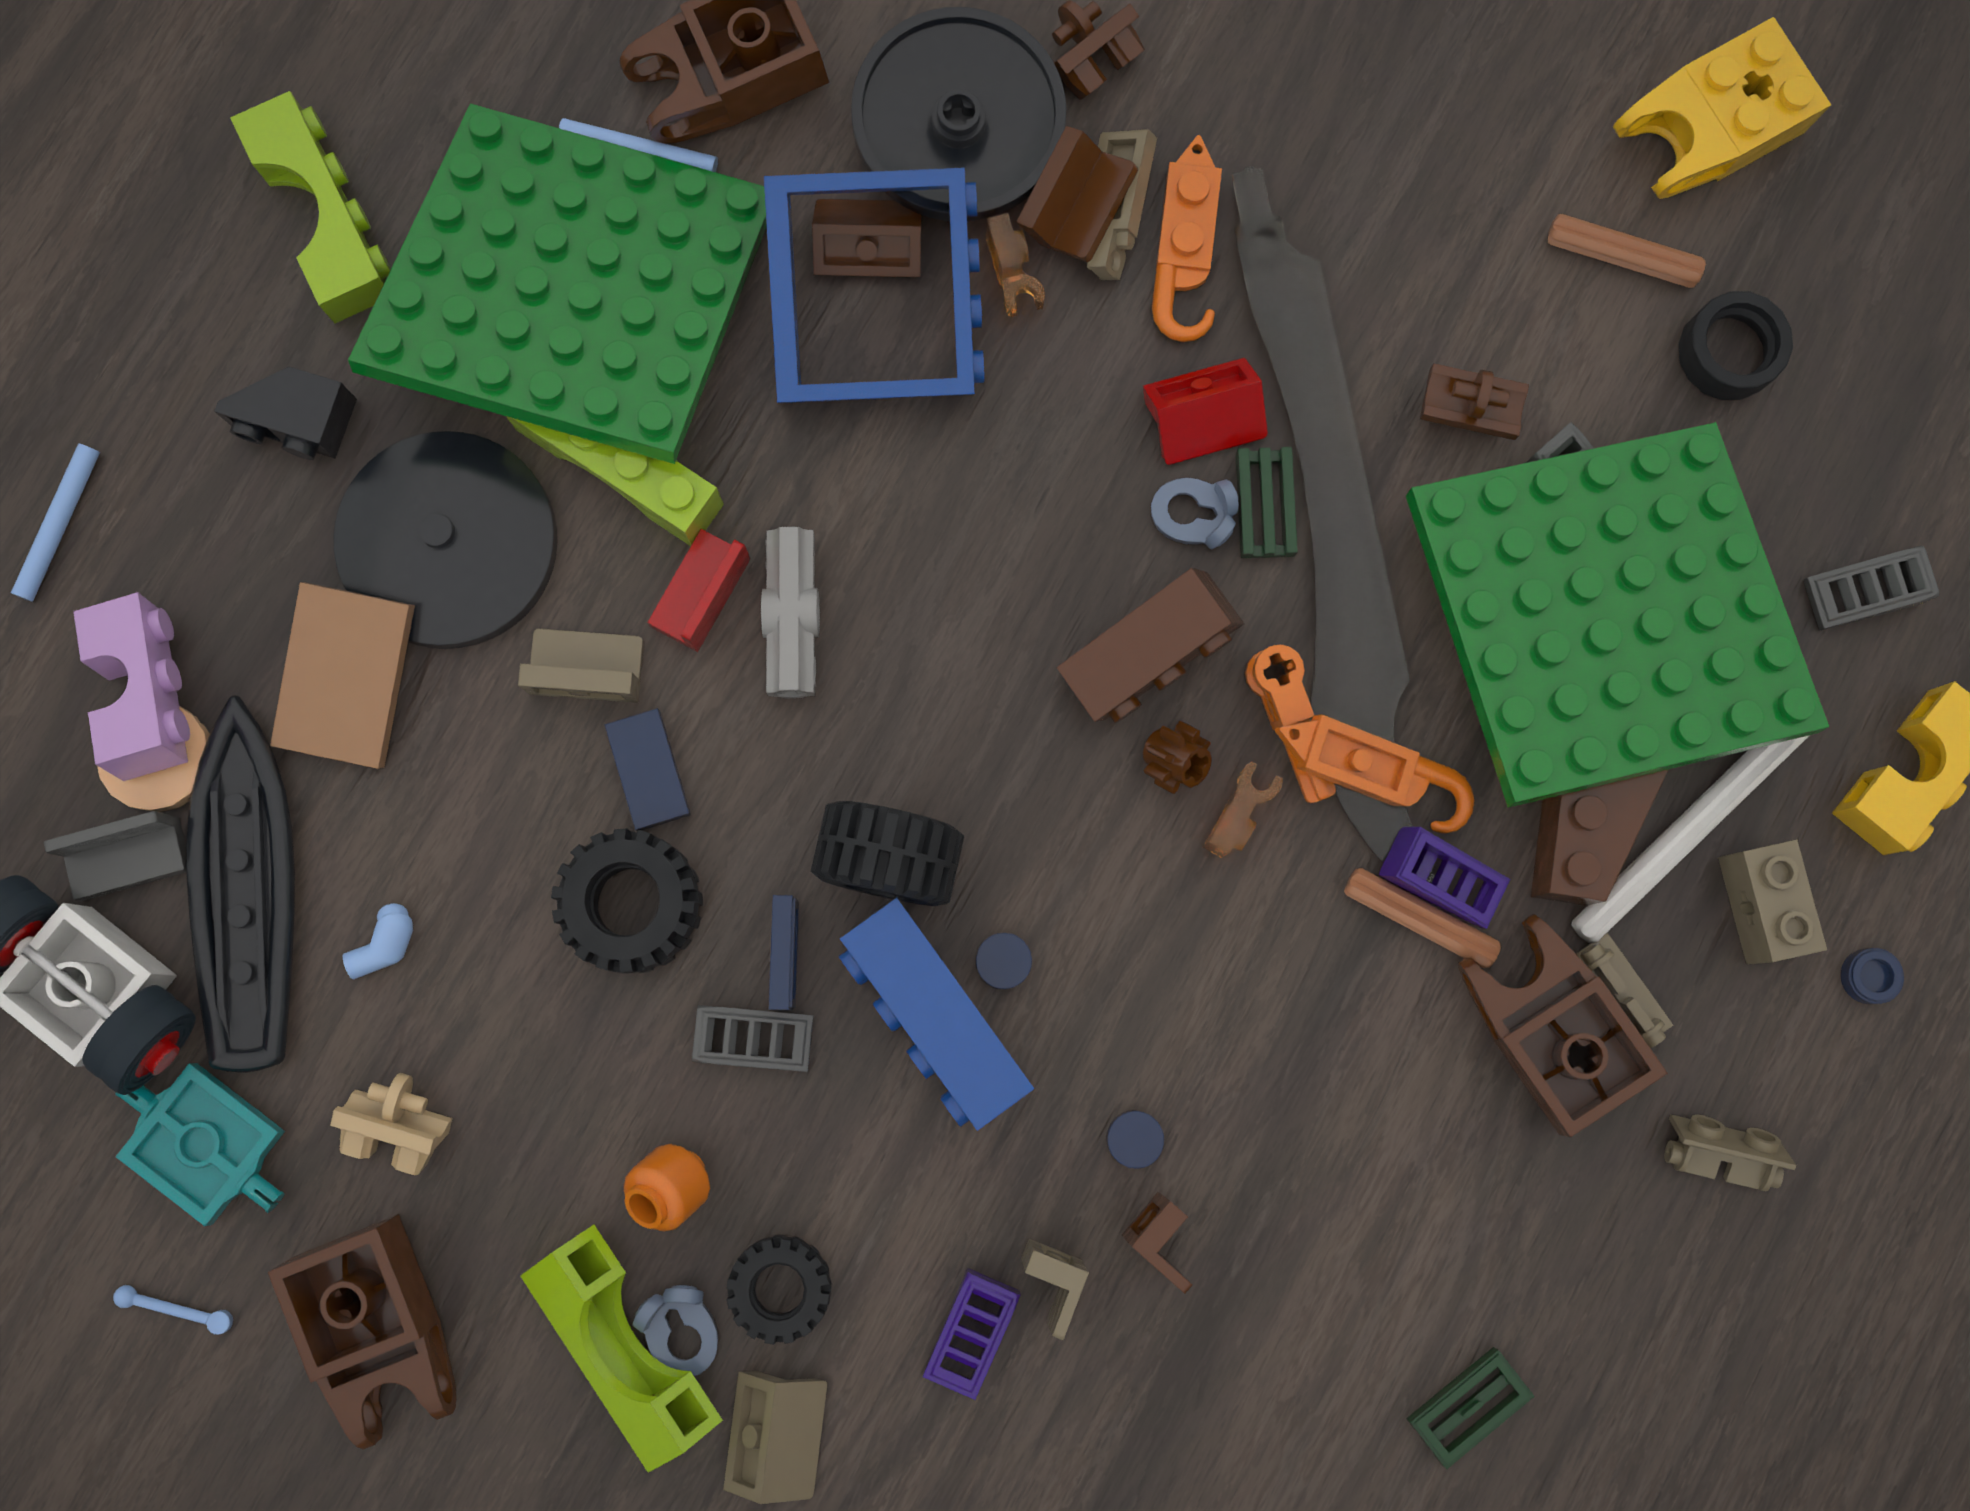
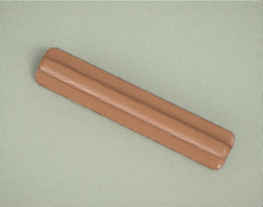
[1547,214,1706,288]
[1344,868,1501,968]

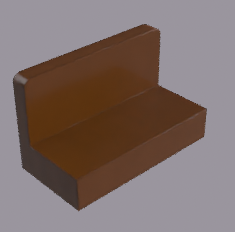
[1016,126,1138,262]
[812,199,922,277]
[1122,1192,1192,1294]

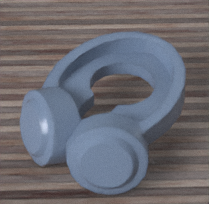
[1151,478,1239,550]
[633,1285,718,1376]

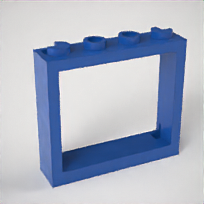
[764,168,984,403]

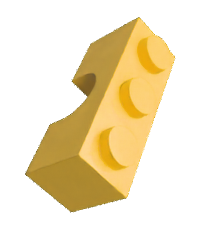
[1832,681,1970,855]

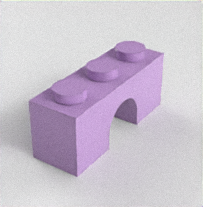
[73,592,190,781]

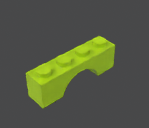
[230,91,391,324]
[506,416,724,546]
[520,1224,723,1473]

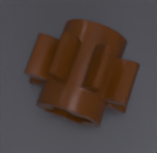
[1143,720,1212,794]

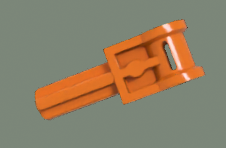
[1245,644,1336,803]

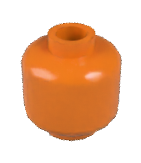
[623,1144,710,1232]

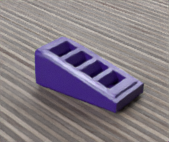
[1379,827,1510,929]
[923,1268,1021,1400]

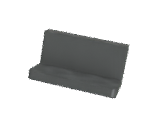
[44,811,186,901]

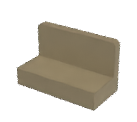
[518,629,644,703]
[1021,1239,1089,1340]
[723,1371,827,1504]

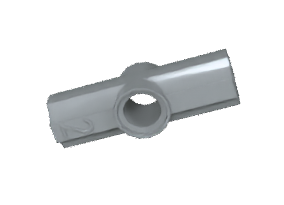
[761,527,820,698]

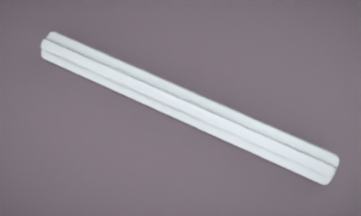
[1571,735,1810,943]

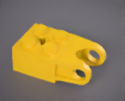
[1613,17,1831,199]

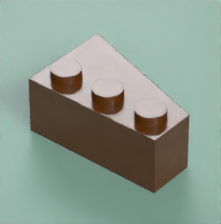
[1056,568,1244,724]
[1531,769,1669,906]

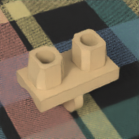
[330,1073,452,1175]

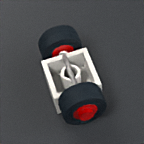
[0,875,196,1095]

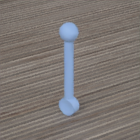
[113,1285,233,1335]

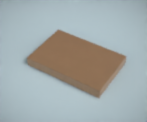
[270,582,415,769]

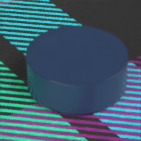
[976,933,1032,989]
[1841,948,1904,1004]
[1106,1110,1164,1169]

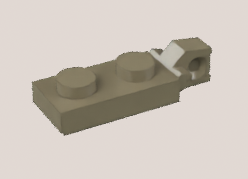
[1087,129,1157,280]

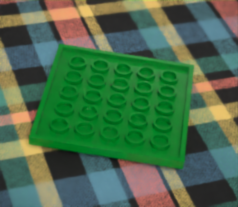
[348,103,767,464]
[1406,422,1829,808]

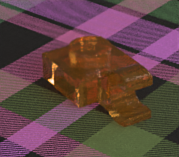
[986,213,1045,317]
[1203,761,1283,858]

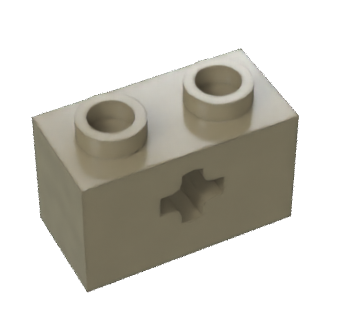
[1718,840,1827,965]

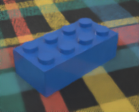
[838,898,1034,1131]

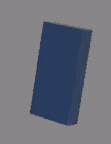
[604,708,691,831]
[769,895,799,1010]

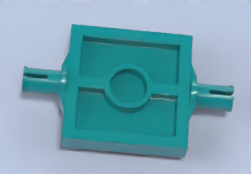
[115,1063,285,1226]

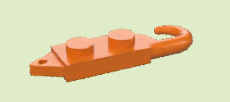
[1152,135,1222,342]
[1275,714,1474,834]

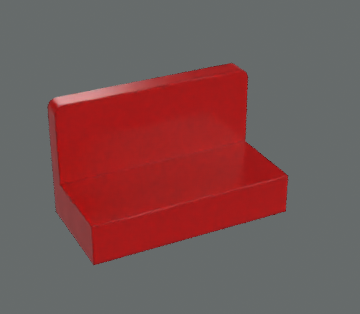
[1143,358,1268,465]
[647,529,751,652]

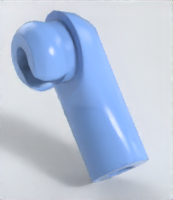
[343,903,413,980]

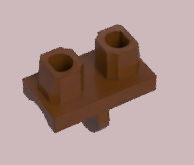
[1052,0,1145,100]
[1420,363,1529,440]

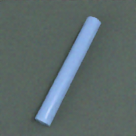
[559,118,718,172]
[11,443,100,602]

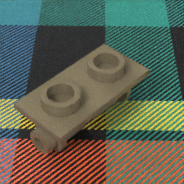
[1576,933,1674,1048]
[1664,1114,1797,1192]

